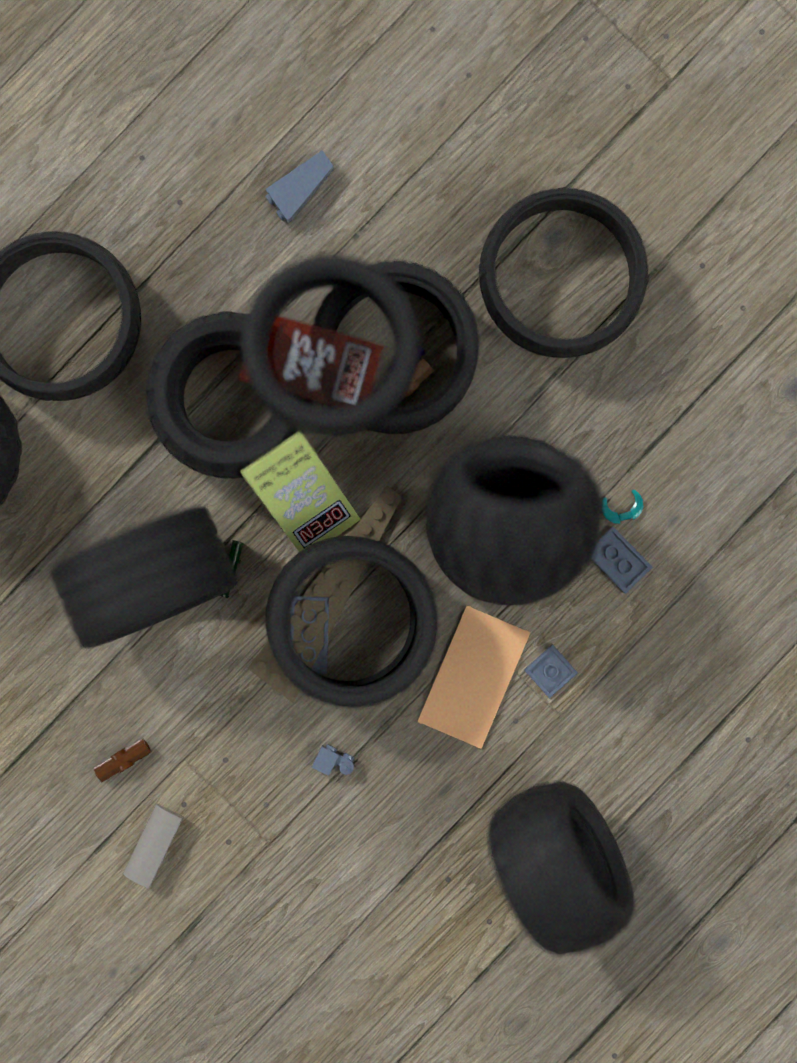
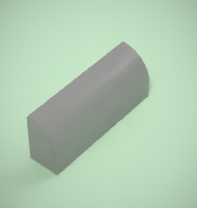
[123,804,184,889]

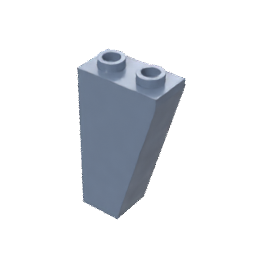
[265,150,334,224]

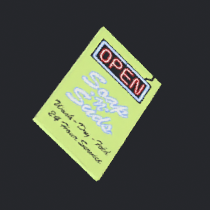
[242,431,361,552]

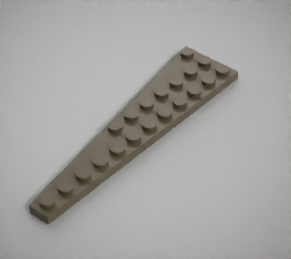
[248,486,402,703]

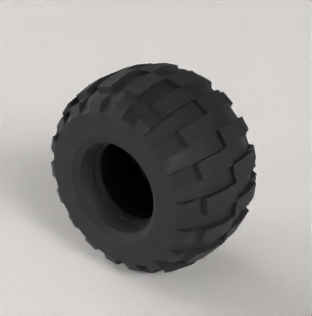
[427,439,603,597]

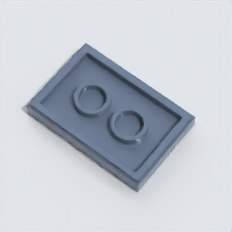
[592,526,653,594]

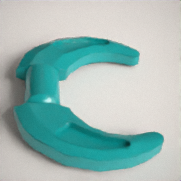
[602,490,643,524]

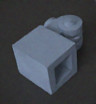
[312,744,355,776]

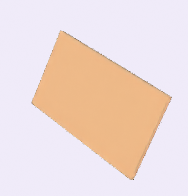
[417,606,530,749]

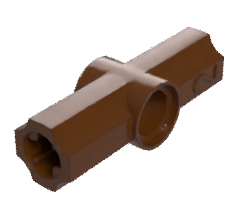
[93,738,152,782]

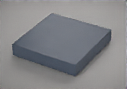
[524,644,578,699]

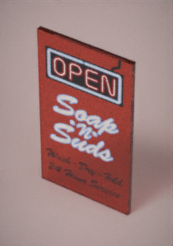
[239,316,384,408]

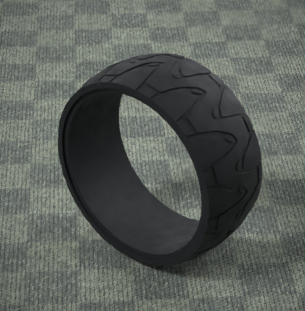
[479,188,648,358]
[0,231,141,401]

